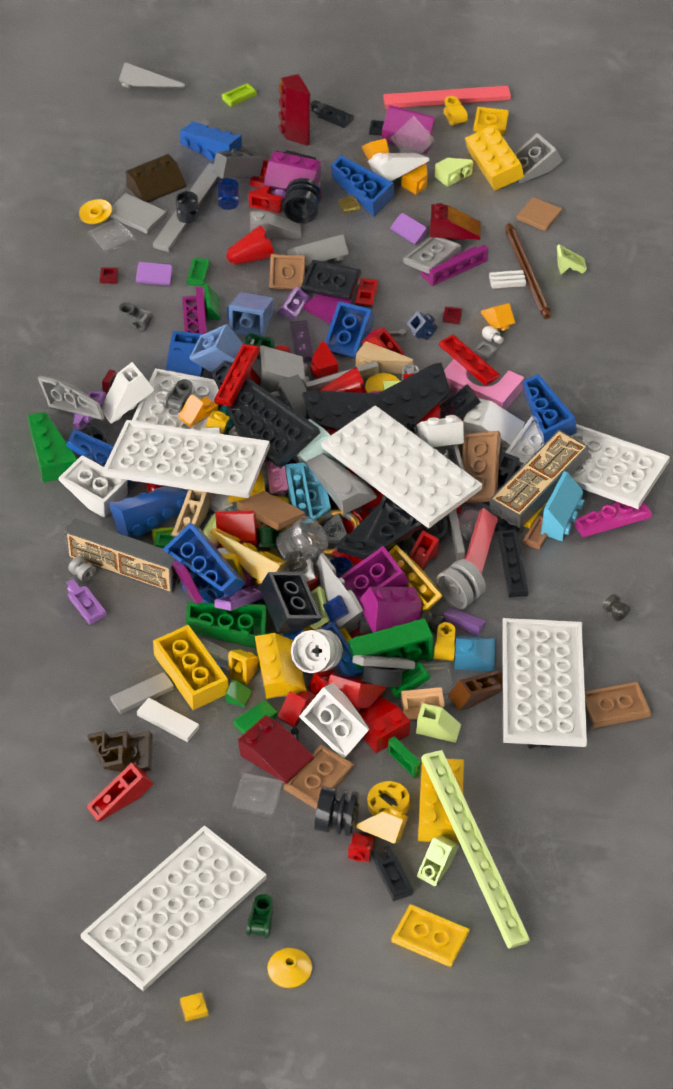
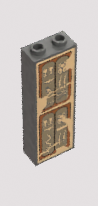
[490,430,589,528]
[64,518,180,593]

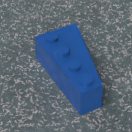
[109,486,188,539]
[162,523,246,597]

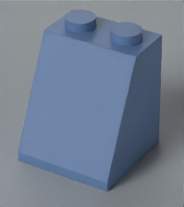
[229,292,274,336]
[189,324,243,372]

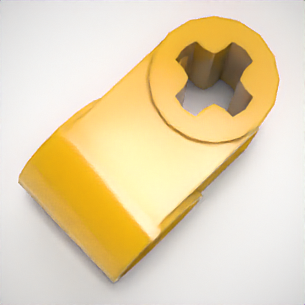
[444,96,468,126]
[434,622,455,661]

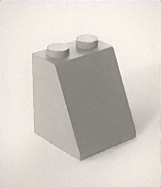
[260,346,309,393]

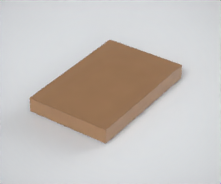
[237,491,305,530]
[585,681,651,728]
[284,745,354,809]

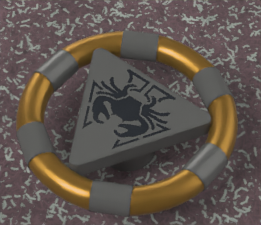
[307,510,360,556]

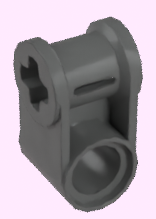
[119,302,153,332]
[164,379,193,413]

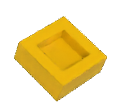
[180,992,208,1022]

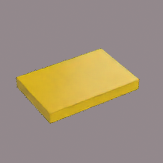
[391,904,470,968]

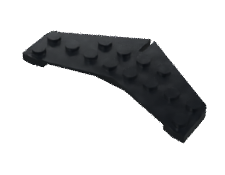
[302,362,450,431]
[337,494,425,560]

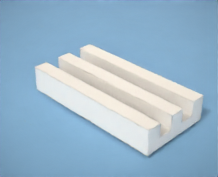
[489,270,526,289]

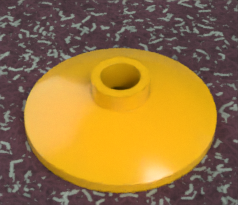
[79,199,112,224]
[268,948,312,988]

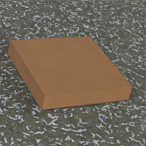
[517,197,562,231]
[269,254,305,290]

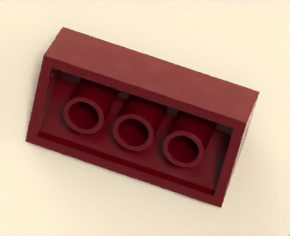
[278,74,310,146]

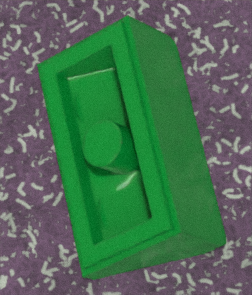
[204,284,221,320]

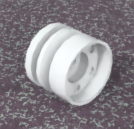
[291,629,343,673]

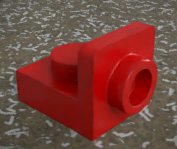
[308,670,337,696]
[348,833,374,862]

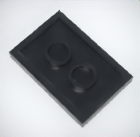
[301,260,361,301]

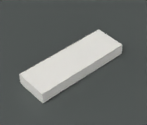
[137,698,199,742]

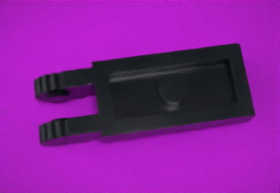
[371,846,414,902]

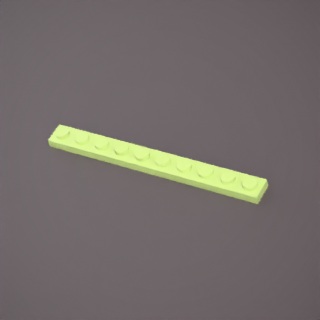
[421,750,530,949]

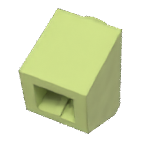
[435,158,473,187]
[416,703,461,743]
[416,835,460,886]

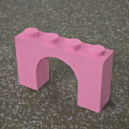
[444,359,524,410]

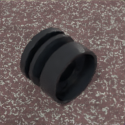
[283,178,321,223]
[315,786,360,837]

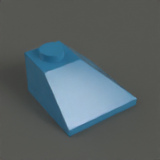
[454,636,495,672]

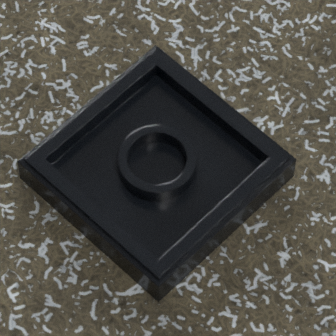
[440,384,481,419]

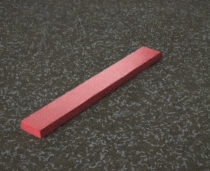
[383,86,511,109]

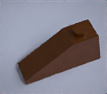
[448,670,503,711]

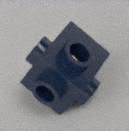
[406,311,438,340]

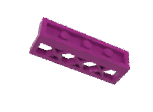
[420,245,489,286]
[182,287,206,334]

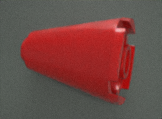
[225,225,275,265]
[319,367,367,393]

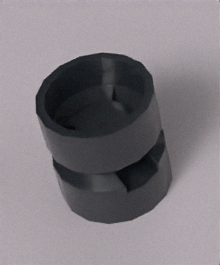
[176,191,198,223]

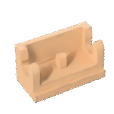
[401,687,444,721]

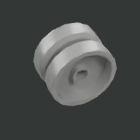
[436,559,486,610]

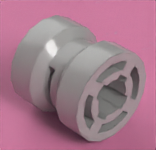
[68,556,96,582]

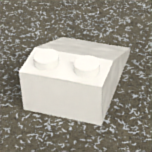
[368,153,430,181]
[463,398,525,448]
[411,415,464,447]
[59,455,128,518]
[299,683,370,758]

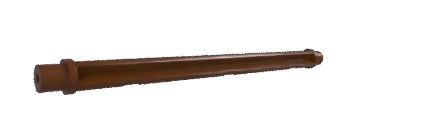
[505,223,551,319]

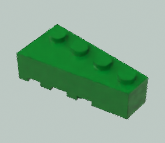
[27,412,77,483]
[186,602,266,649]
[349,618,433,670]

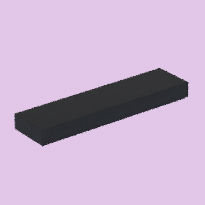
[497,530,529,598]

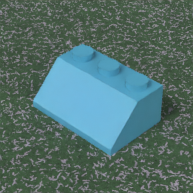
[541,471,585,541]

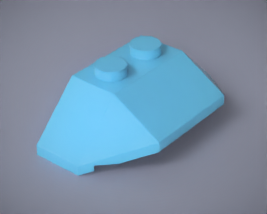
[285,463,331,524]

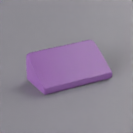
[390,213,427,245]
[136,262,173,286]
[277,286,310,319]
[443,607,487,636]

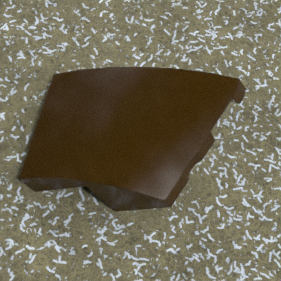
[87,731,153,772]

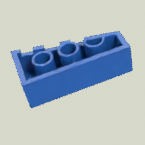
[180,121,242,162]
[331,155,394,217]
[523,374,577,444]

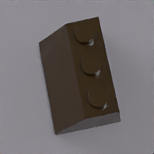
[126,154,186,203]

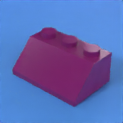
[382,105,435,154]
[264,151,321,191]
[358,587,422,632]

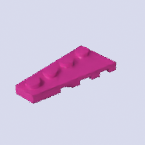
[575,501,652,537]

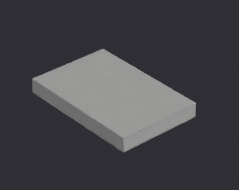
[110,193,167,234]
[403,237,461,274]

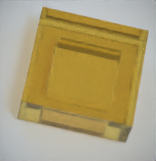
[338,195,360,214]

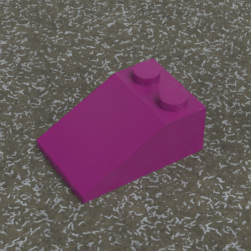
[339,546,410,600]

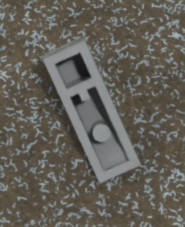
[250,211,301,238]

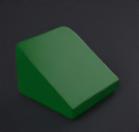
[225,679,252,708]

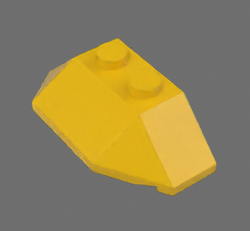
[388,545,443,611]

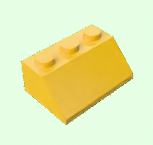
[255,633,306,699]

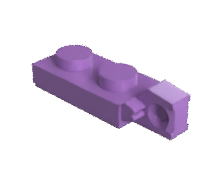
[72,391,107,430]
[66,579,107,625]

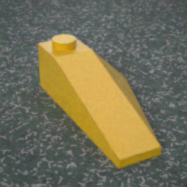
[210,528,288,584]

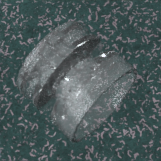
[277,516,328,566]

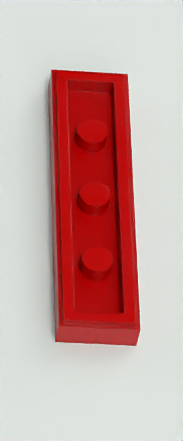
[439,334,500,386]
[214,344,260,407]

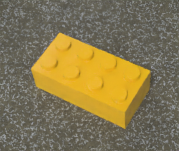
[465,124,524,191]
[153,625,228,710]
[418,759,464,844]

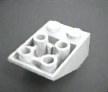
[101,362,154,424]

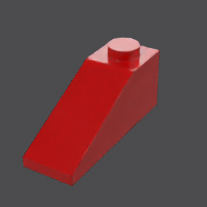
[86,763,154,822]

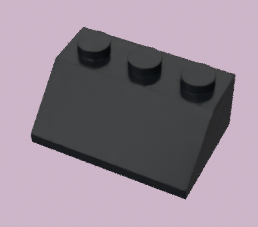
[259,572,322,633]

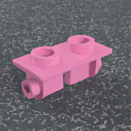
[266,461,288,497]

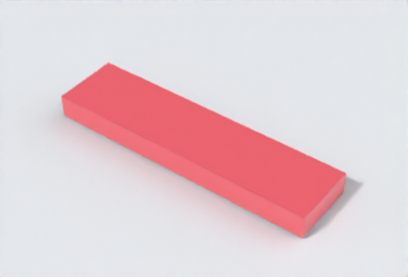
[465,508,498,574]

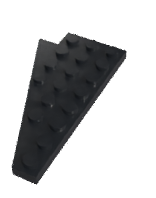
[212,361,321,469]

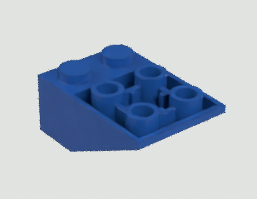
[166,331,204,377]

